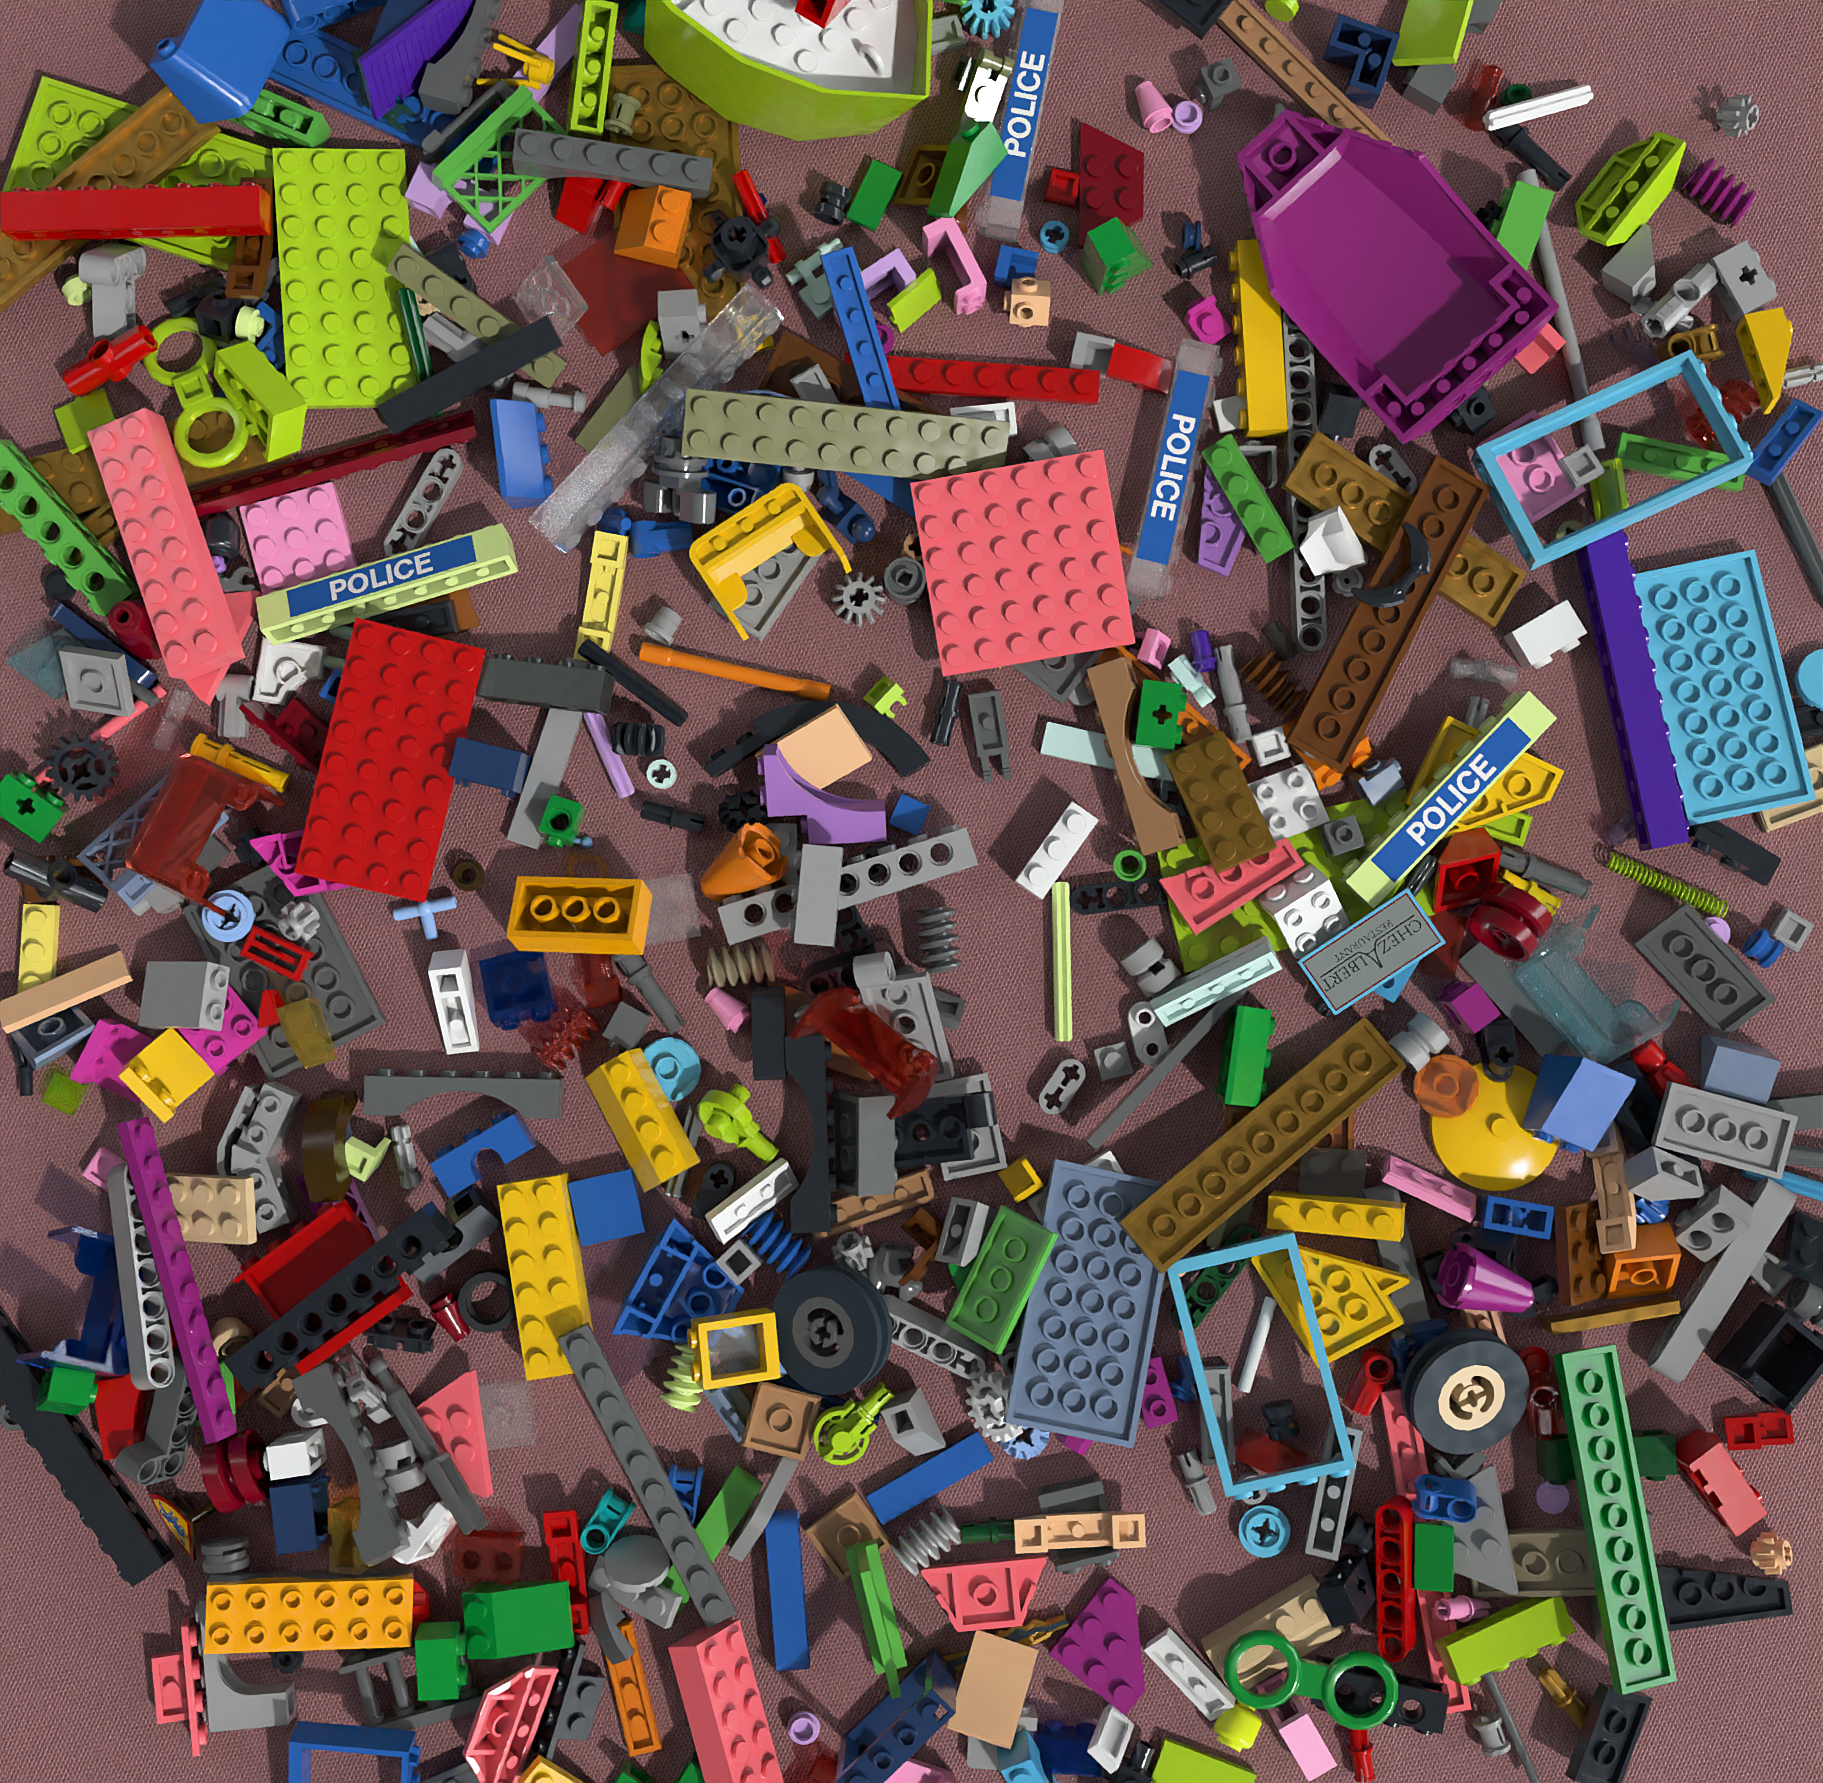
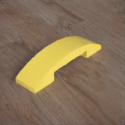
[574,531,628,661]

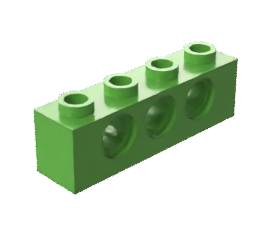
[227,89,331,148]

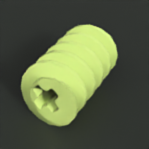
[659,1343,717,1412]

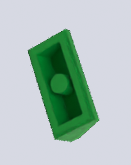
[1412,1521,1454,1592]

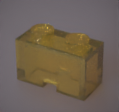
[327,1497,373,1575]

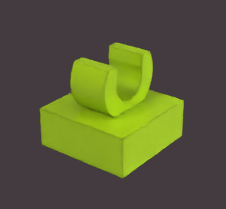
[862,675,907,718]

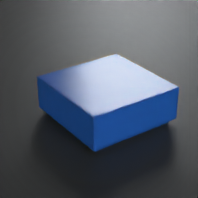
[889,794,931,836]

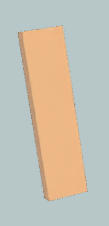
[0,951,133,1034]

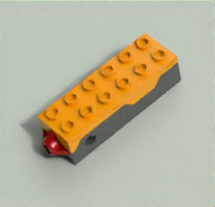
[204,1568,429,1654]

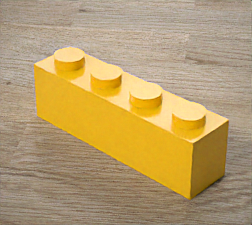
[1267,1190,1405,1242]

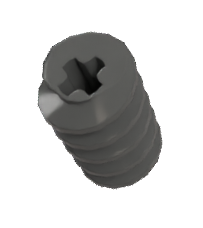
[915,907,962,974]

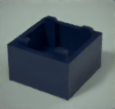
[448,737,532,799]
[269,1468,337,1555]

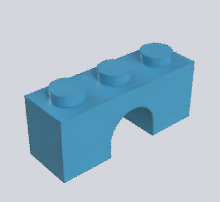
[997,1729,1059,1783]

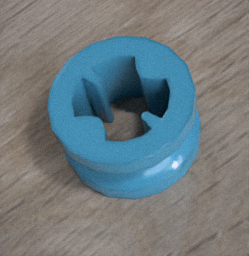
[1039,220,1069,254]

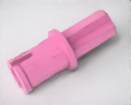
[1434,1595,1491,1622]

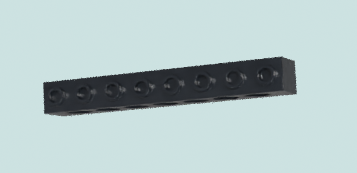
[223,1200,456,1393]

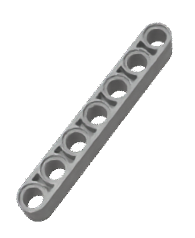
[107,1162,175,1390]
[1647,1176,1796,1384]

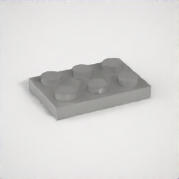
[924,1072,1008,1181]

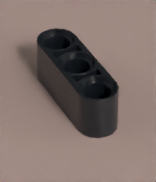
[805,942,896,1001]
[751,986,787,1081]

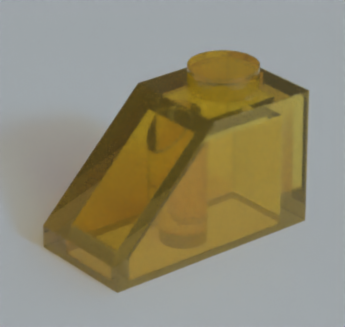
[276,997,338,1069]

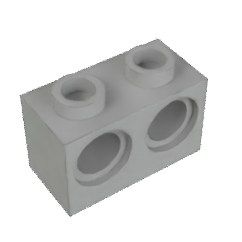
[1675,1184,1753,1263]

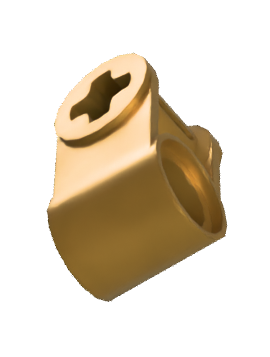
[1656,324,1725,364]

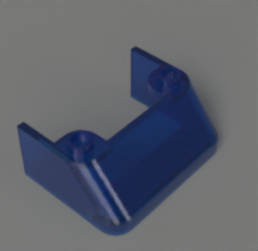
[16,1225,147,1376]

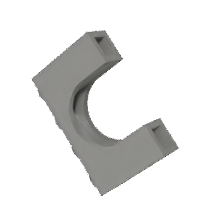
[195,1593,297,1732]

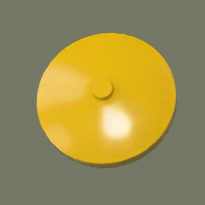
[1429,1062,1559,1191]

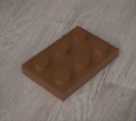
[1554,1199,1606,1306]

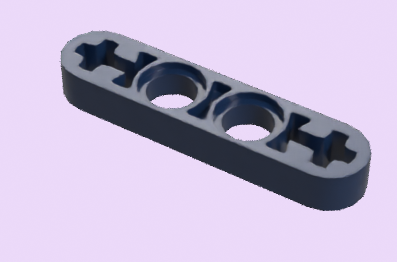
[48,600,159,689]

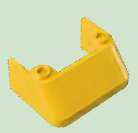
[689,483,852,641]

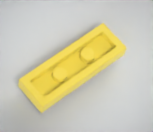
[18,904,60,994]

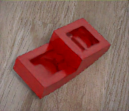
[1106,343,1175,395]
[1724,1410,1795,1451]

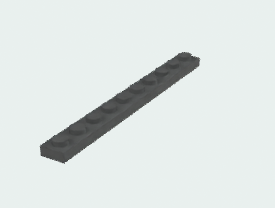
[557,1322,737,1629]

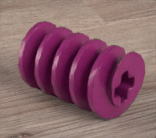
[1681,158,1756,228]

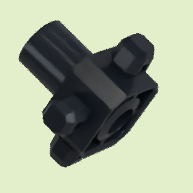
[701,209,781,290]

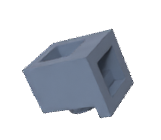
[1347,757,1406,806]

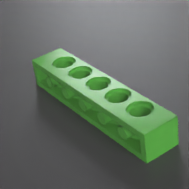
[0,439,141,617]

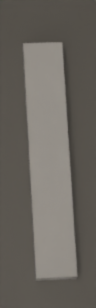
[506,657,589,850]

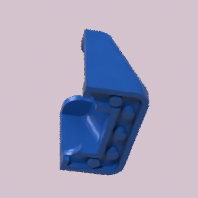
[149,0,291,124]

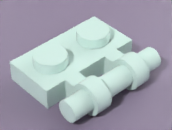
[785,237,862,321]

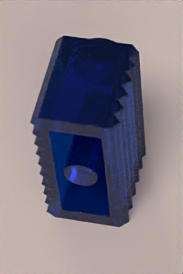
[1035,1720,1101,1778]

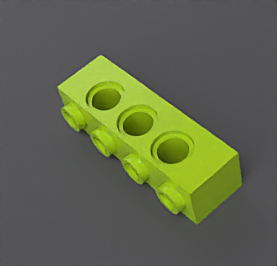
[565,0,618,141]

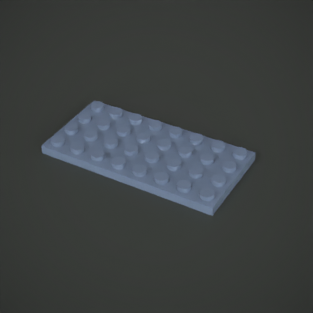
[1003,1159,1165,1449]

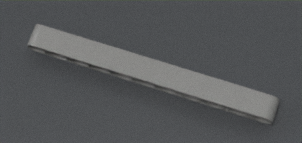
[1281,311,1327,655]

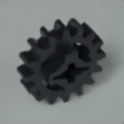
[45,731,120,802]

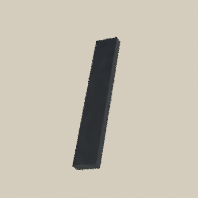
[378,315,564,435]

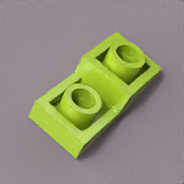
[638,320,664,397]

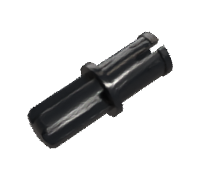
[166,274,227,318]
[640,800,706,835]

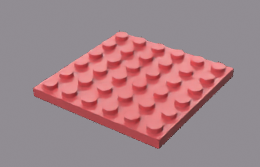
[910,449,1135,677]

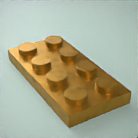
[1163,731,1277,875]

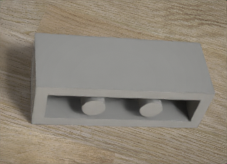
[788,844,843,947]

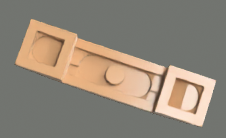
[1586,1119,1636,1254]
[1014,1511,1146,1554]

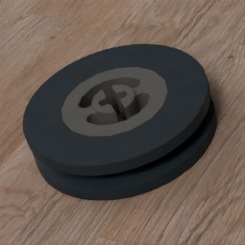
[772,1264,892,1395]

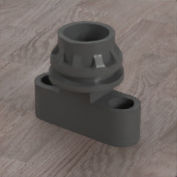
[642,434,716,524]

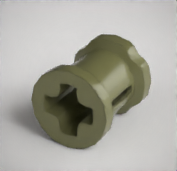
[604,93,641,137]

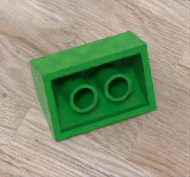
[1216,1005,1275,1107]

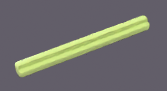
[1052,882,1072,1041]

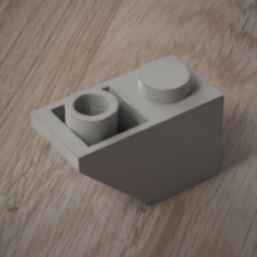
[881,1386,946,1456]

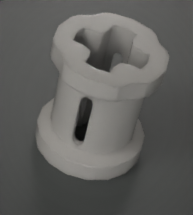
[1472,1712,1511,1757]

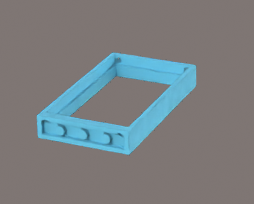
[1167,1231,1356,1500]

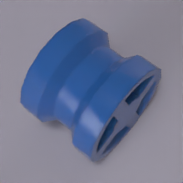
[1741,928,1785,969]

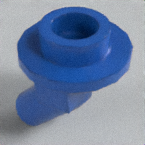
[599,507,631,536]
[1169,1355,1198,1404]

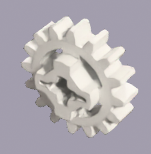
[965,1370,1024,1443]

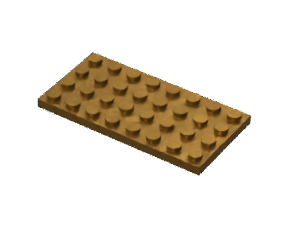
[608,64,748,324]

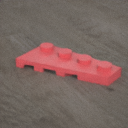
[1159,838,1305,936]

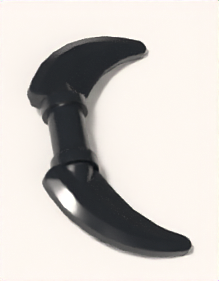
[1351,523,1431,608]

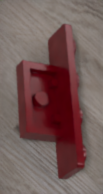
[239,697,330,776]

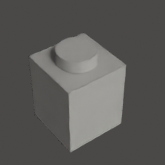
[716,1236,766,1286]

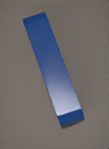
[280,0,388,35]
[765,1509,810,1672]

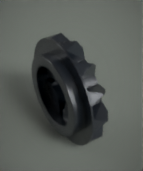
[718,789,769,833]

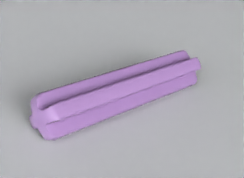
[583,713,635,798]

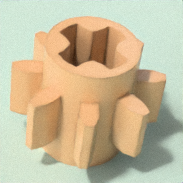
[1750,1532,1792,1575]

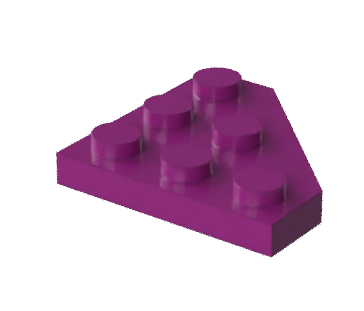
[1048,1574,1145,1716]

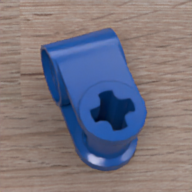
[669,1463,704,1524]
[1412,1474,1477,1523]

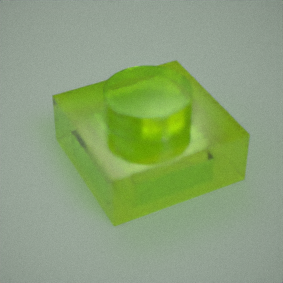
[42,1072,89,1116]

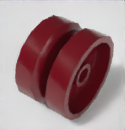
[1465,882,1553,962]
[200,1428,275,1514]

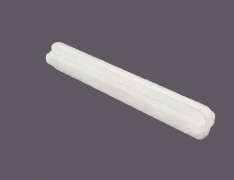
[1482,84,1593,131]

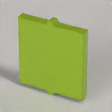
[887,267,943,334]
[54,388,116,455]

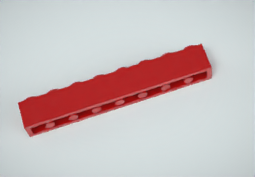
[0,182,271,241]

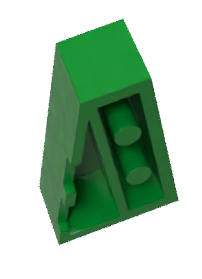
[1080,217,1154,296]

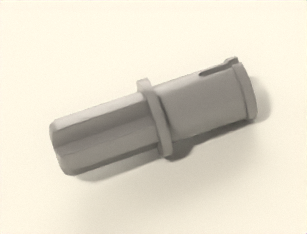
[1176,1448,1217,1516]

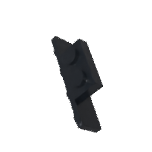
[1687,821,1781,886]
[1608,1057,1702,1169]
[531,1635,606,1761]

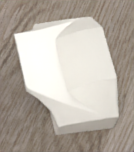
[1299,505,1368,576]

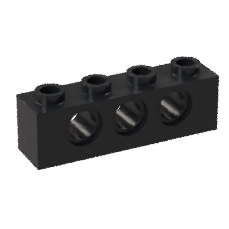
[1310,1655,1450,1735]

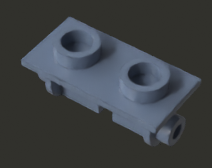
[703,1372,751,1443]

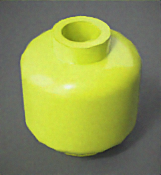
[1213,1701,1262,1752]

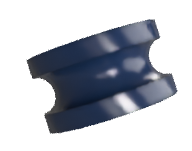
[1182,220,1201,250]

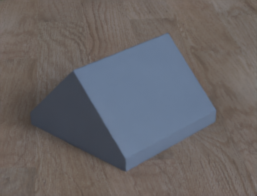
[10,1005,95,1071]
[1701,1033,1781,1107]

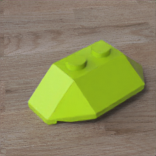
[1575,131,1686,246]

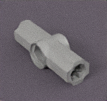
[1641,263,1719,338]
[423,312,515,393]

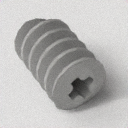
[889,1504,961,1576]

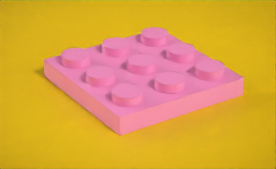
[239,482,357,596]

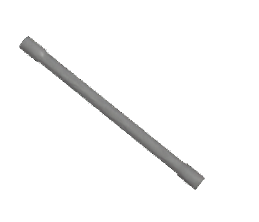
[1516,169,1606,453]

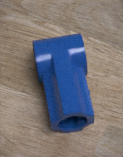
[629,521,695,558]

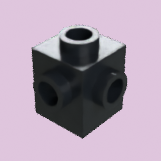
[195,287,245,344]
[1444,385,1498,436]

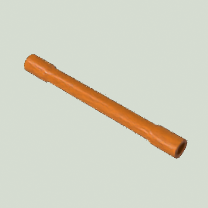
[639,642,831,701]

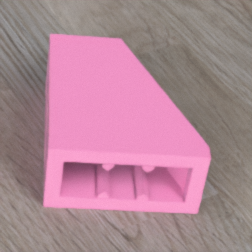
[1256,1670,1337,1781]

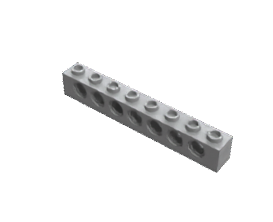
[717,824,978,945]

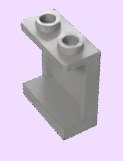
[138,961,230,1031]

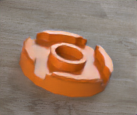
[1413,1054,1480,1119]

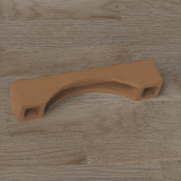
[1085,657,1186,856]

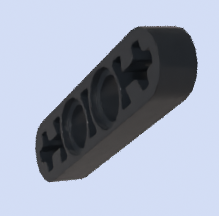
[1070,875,1169,915]

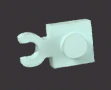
[1168,654,1216,708]

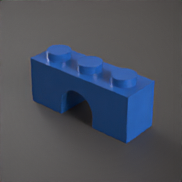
[429,1111,538,1198]

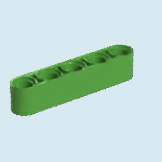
[661,1465,763,1617]

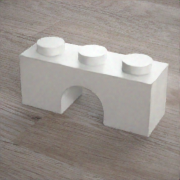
[1014,801,1099,900]

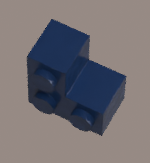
[1322,14,1400,110]

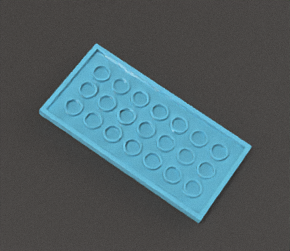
[1634,549,1816,826]

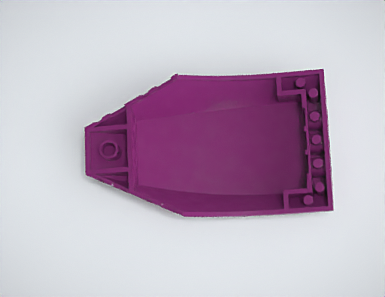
[1236,109,1559,444]

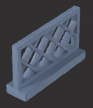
[76,768,229,909]

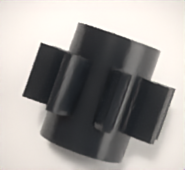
[234,827,272,867]

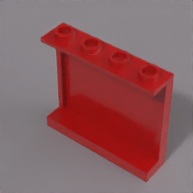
[233,1199,414,1376]

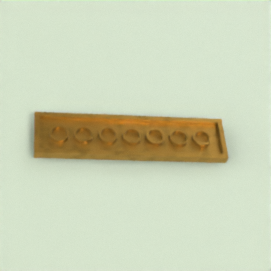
[1280,431,1527,628]

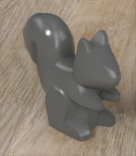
[858,1242,923,1302]

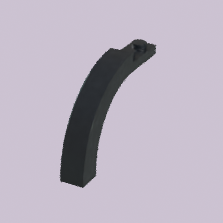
[704,701,931,780]

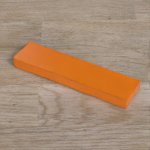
[606,1619,662,1757]

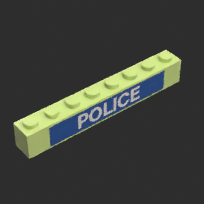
[256,523,519,646]
[1339,691,1557,909]

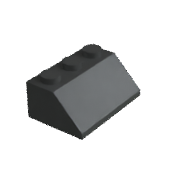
[831,1089,898,1197]

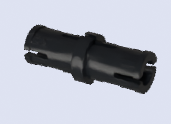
[929,680,964,747]

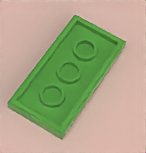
[945,1205,1058,1355]

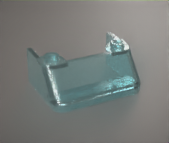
[1515,905,1682,1066]

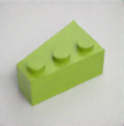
[214,340,307,462]

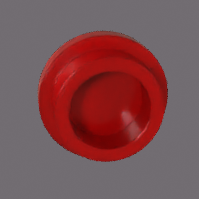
[1518,1345,1550,1379]

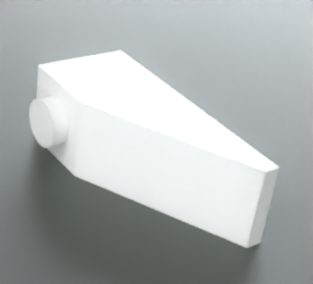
[428,948,480,1055]

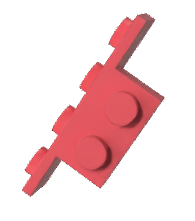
[151,1617,207,1757]

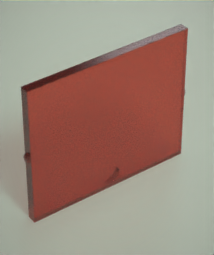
[546,226,696,358]

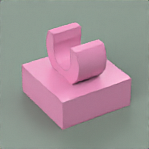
[1129,628,1171,670]

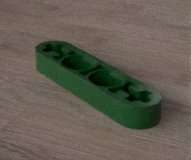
[1171,1223,1260,1331]

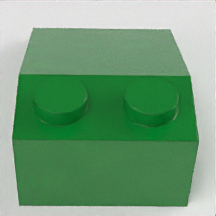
[462,1580,575,1659]

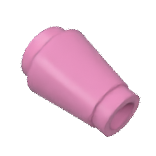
[1134,81,1173,133]
[704,986,752,1033]

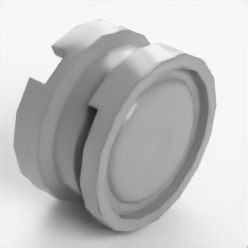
[201,1535,250,1574]

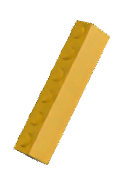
[1228,239,1288,439]

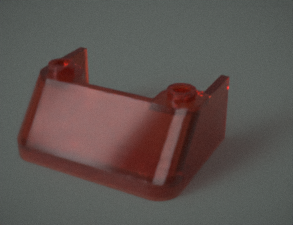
[125,754,285,917]
[789,987,939,1120]

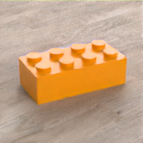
[506,876,653,955]

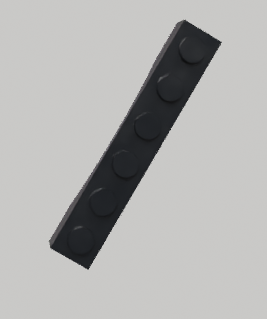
[785,1034,838,1233]

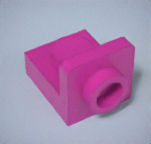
[1183,295,1232,352]

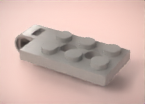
[853,951,954,1087]

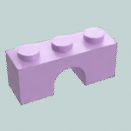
[404,162,513,246]

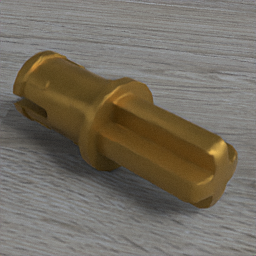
[1538,1666,1589,1728]

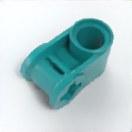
[580,1487,636,1554]

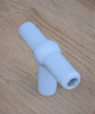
[393,895,457,941]

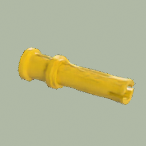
[189,733,290,793]

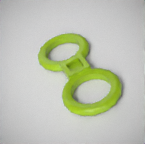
[143,316,249,469]

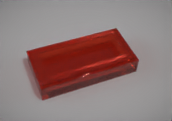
[1420,911,1467,980]
[1235,1427,1308,1485]

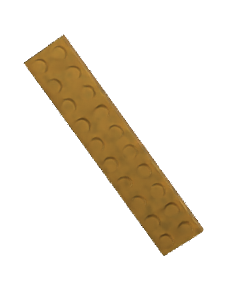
[0,86,221,314]
[0,411,292,536]
[1118,1016,1407,1274]

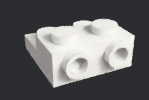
[392,1501,457,1564]

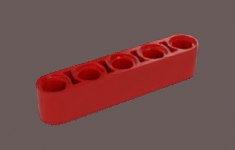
[1375,1495,1416,1662]

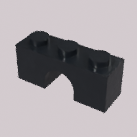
[410,1185,502,1284]

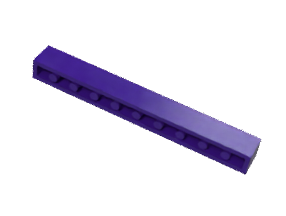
[1576,529,1690,851]

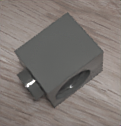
[1316,814,1365,857]
[602,1001,653,1053]

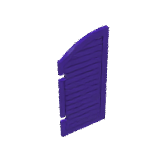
[357,0,476,121]

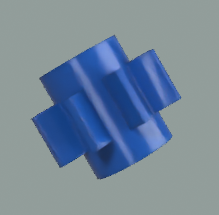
[1634,1194,1669,1224]

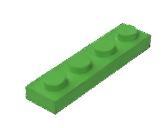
[1613,432,1745,493]
[1201,434,1297,564]

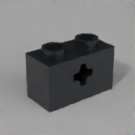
[1316,381,1362,441]
[1315,1554,1377,1627]

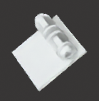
[1248,763,1330,841]

